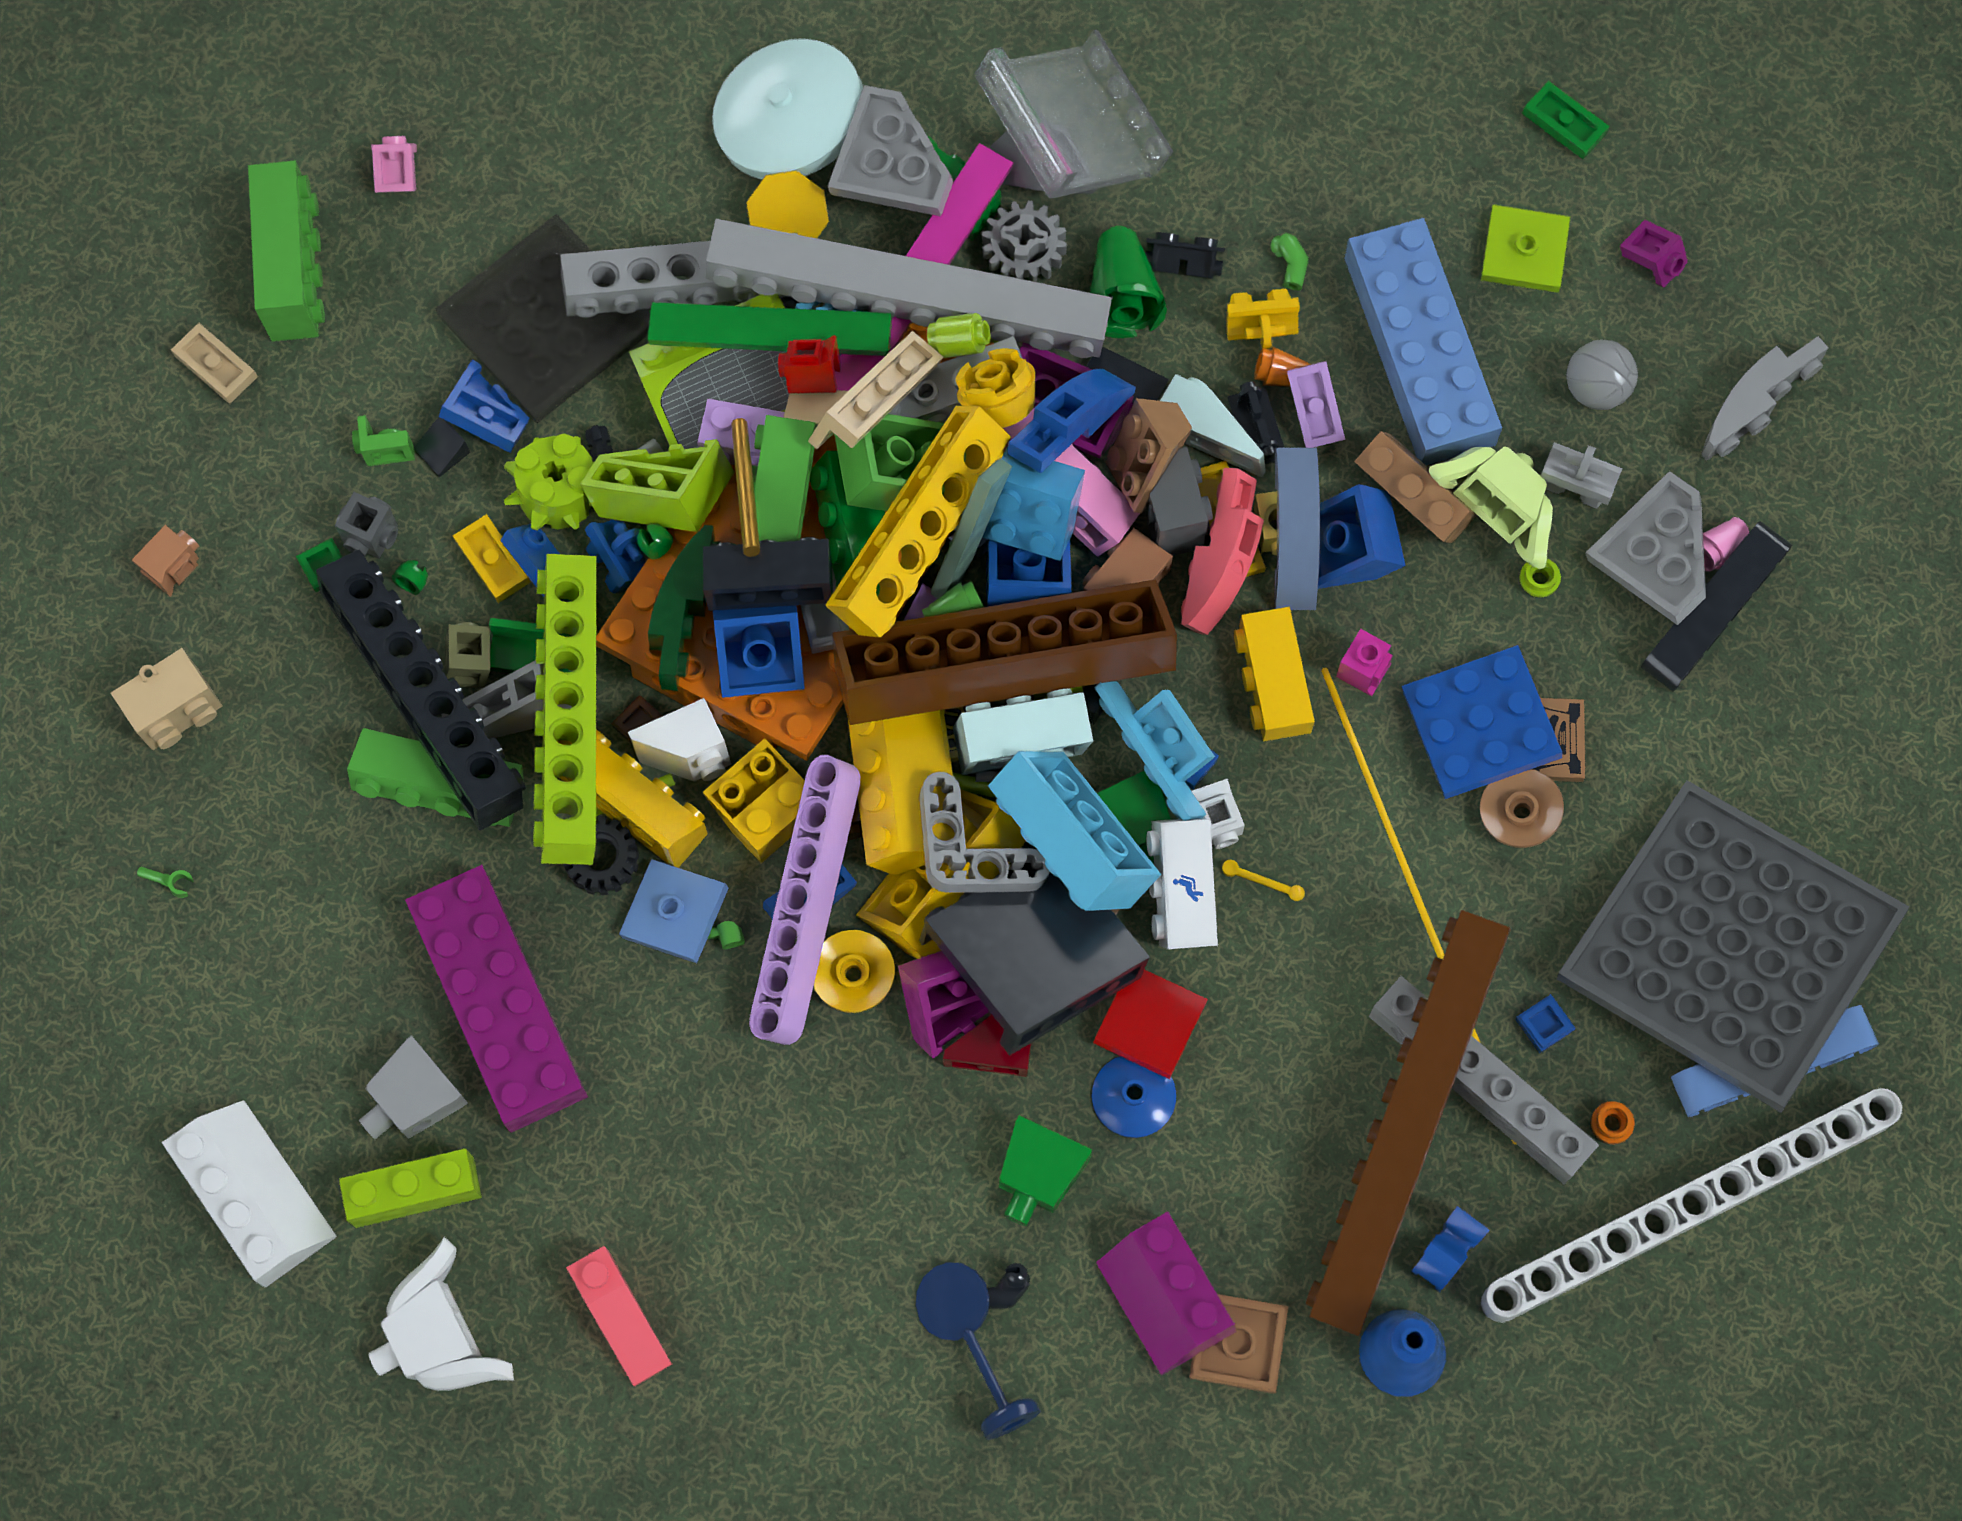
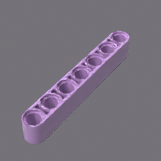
[749,755,861,1045]

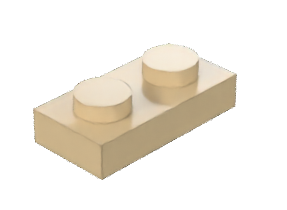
[171,323,258,404]

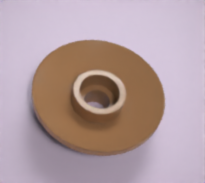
[1480,769,1564,848]

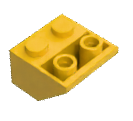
[703,738,805,863]

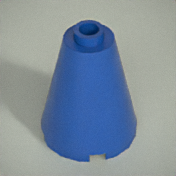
[1359,1309,1446,1397]

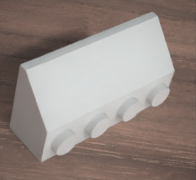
[162,1100,337,1288]

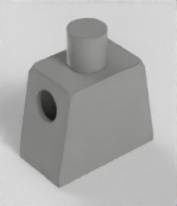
[359,1035,468,1140]

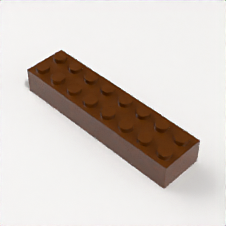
[832,579,1177,725]

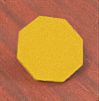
[747,170,829,239]

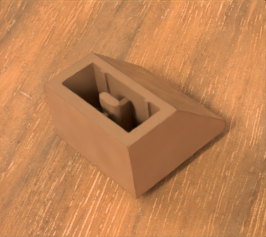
[1106,398,1192,513]

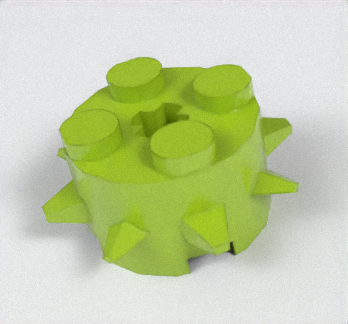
[503,434,594,531]

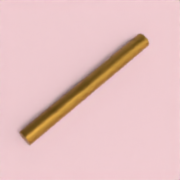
[731,418,760,557]

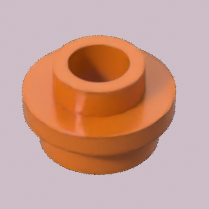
[1591,1101,1635,1144]

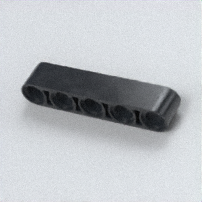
[1641,521,1793,692]

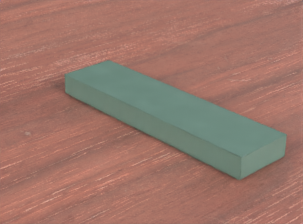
[931,458,1012,599]

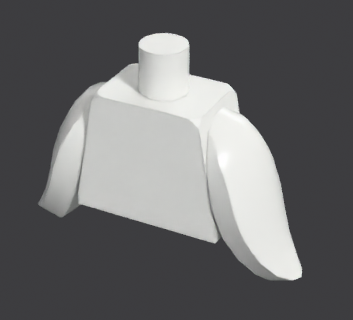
[369,1237,514,1391]

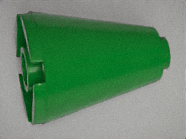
[1090,226,1167,338]

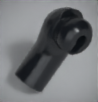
[987,1263,1030,1309]

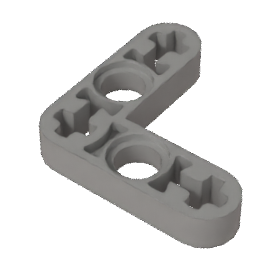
[919,772,1050,892]

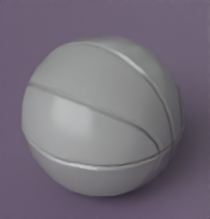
[1566,340,1638,410]

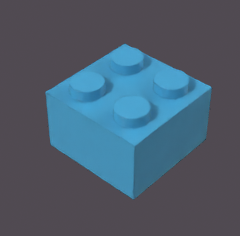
[983,447,1085,561]

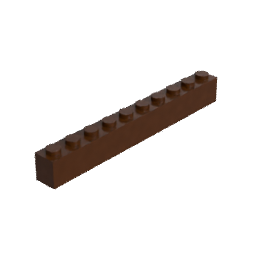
[1305,909,1511,1336]

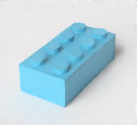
[988,751,1161,911]

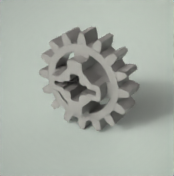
[982,201,1067,282]

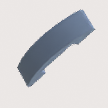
[1275,448,1320,610]

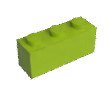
[339,1148,482,1228]

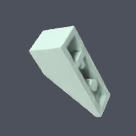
[1160,374,1266,477]

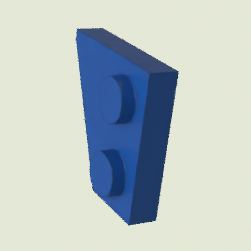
[439,359,530,453]

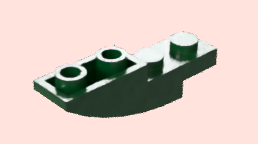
[648,525,721,691]

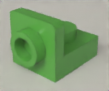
[352,415,415,466]

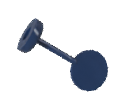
[916,1262,1041,1440]

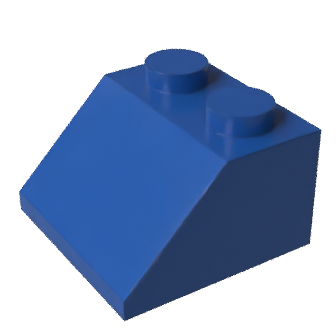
[1318,484,1406,589]
[713,605,805,698]

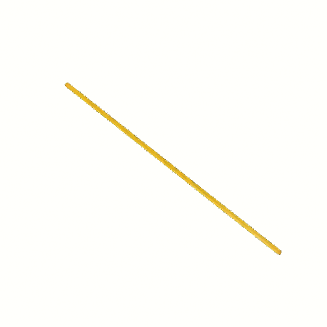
[1321,668,1517,1145]

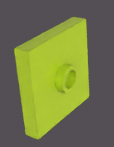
[1481,205,1570,293]

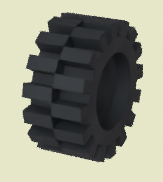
[563,816,639,896]

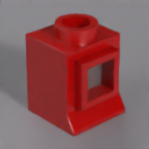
[778,335,841,394]

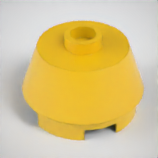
[956,348,1035,428]

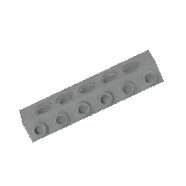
[561,233,797,317]
[1369,976,1599,1185]

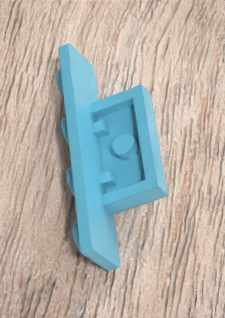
[1095,681,1215,821]

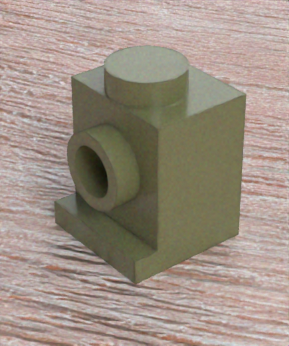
[445,622,490,688]

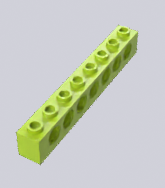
[533,554,596,865]

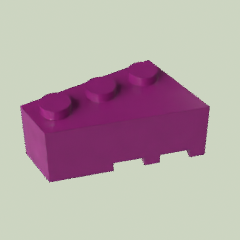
[898,951,989,1058]

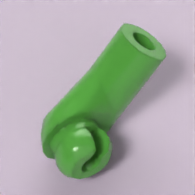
[1271,233,1308,291]

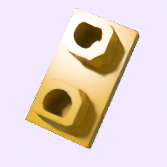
[1226,289,1300,349]

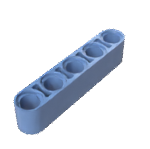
[1671,1005,1879,1117]

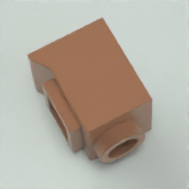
[132,525,199,597]

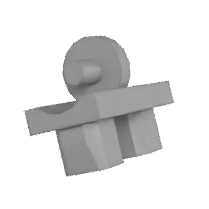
[1541,442,1622,508]

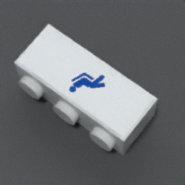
[1146,818,1218,949]

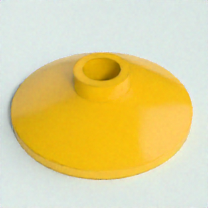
[814,930,895,1013]

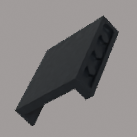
[919,862,1150,1056]

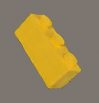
[1234,607,1315,741]

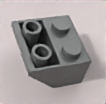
[1147,447,1213,556]

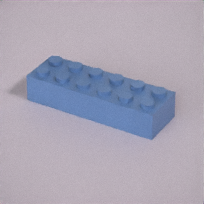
[1345,218,1502,465]

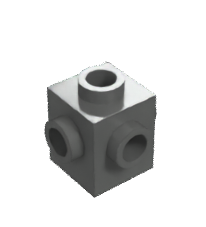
[335,492,398,559]

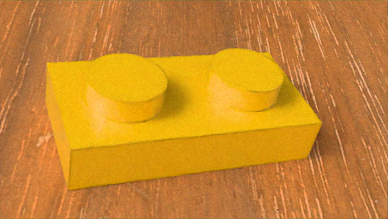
[453,514,532,603]

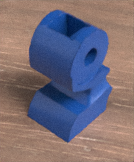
[1411,1206,1489,1293]

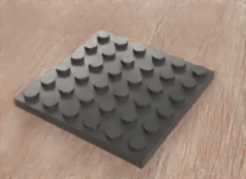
[1557,780,1910,1113]

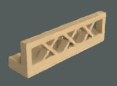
[808,331,943,449]

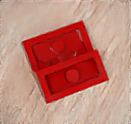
[1093,970,1208,1079]

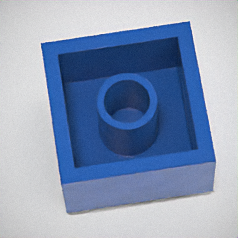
[986,539,1071,607]

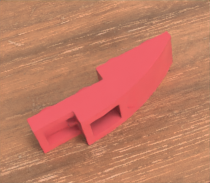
[1181,468,1264,635]

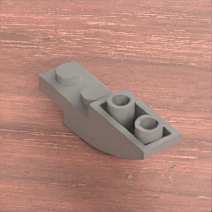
[1701,336,1828,461]

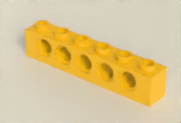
[825,406,1011,638]

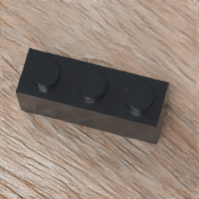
[703,537,833,611]

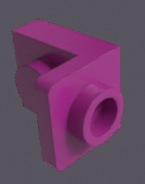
[1620,220,1688,287]

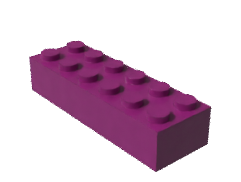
[405,865,588,1133]

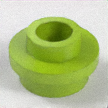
[1519,559,1561,597]

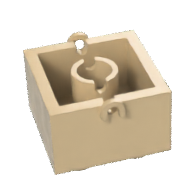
[111,648,223,750]

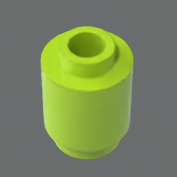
[927,313,990,358]

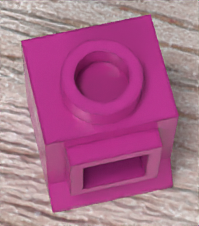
[1336,629,1393,696]

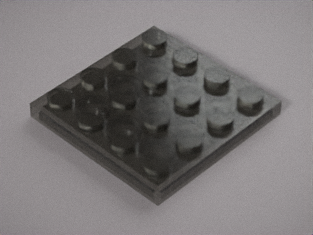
[435,214,650,423]

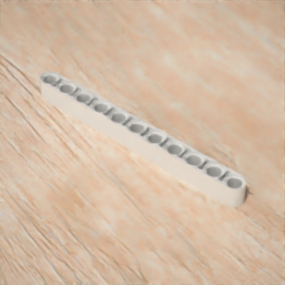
[1481,1088,1902,1322]

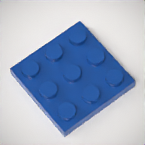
[1402,645,1562,799]

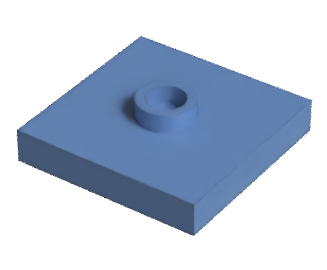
[619,859,729,963]

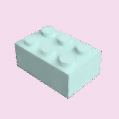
[953,689,1093,775]

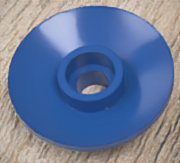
[1092,1056,1176,1138]

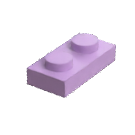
[1287,361,1345,448]

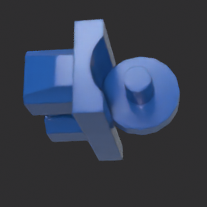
[585,519,647,594]

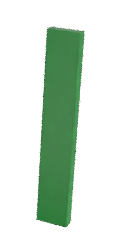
[648,302,892,356]

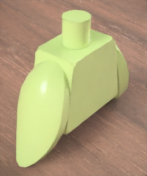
[1429,447,1553,569]

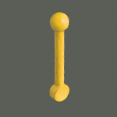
[1222,860,1305,901]

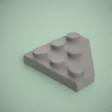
[828,85,953,216]
[1586,471,1706,625]

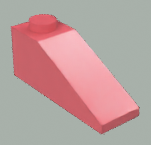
[567,1246,672,1387]

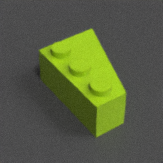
[580,439,734,532]

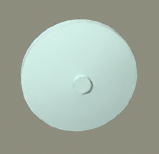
[713,39,863,179]

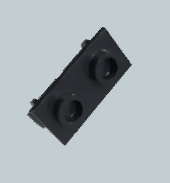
[1145,232,1225,279]
[1227,381,1284,465]

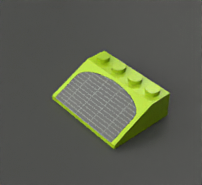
[629,293,790,449]

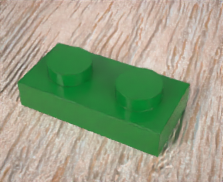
[1522,81,1610,159]

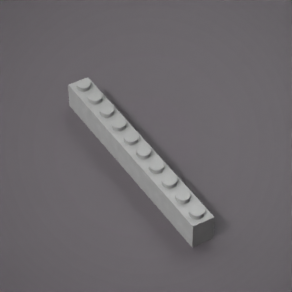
[706,219,1112,358]

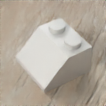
[628,698,731,781]

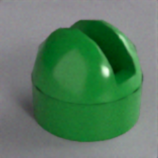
[637,523,673,560]
[392,560,428,595]

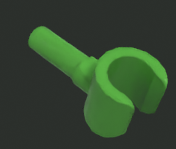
[137,867,194,898]
[707,921,745,949]

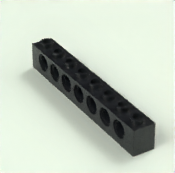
[316,549,526,831]

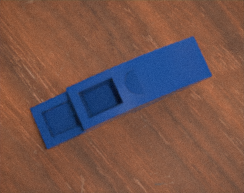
[1008,368,1136,473]

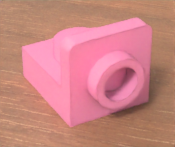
[372,136,417,192]

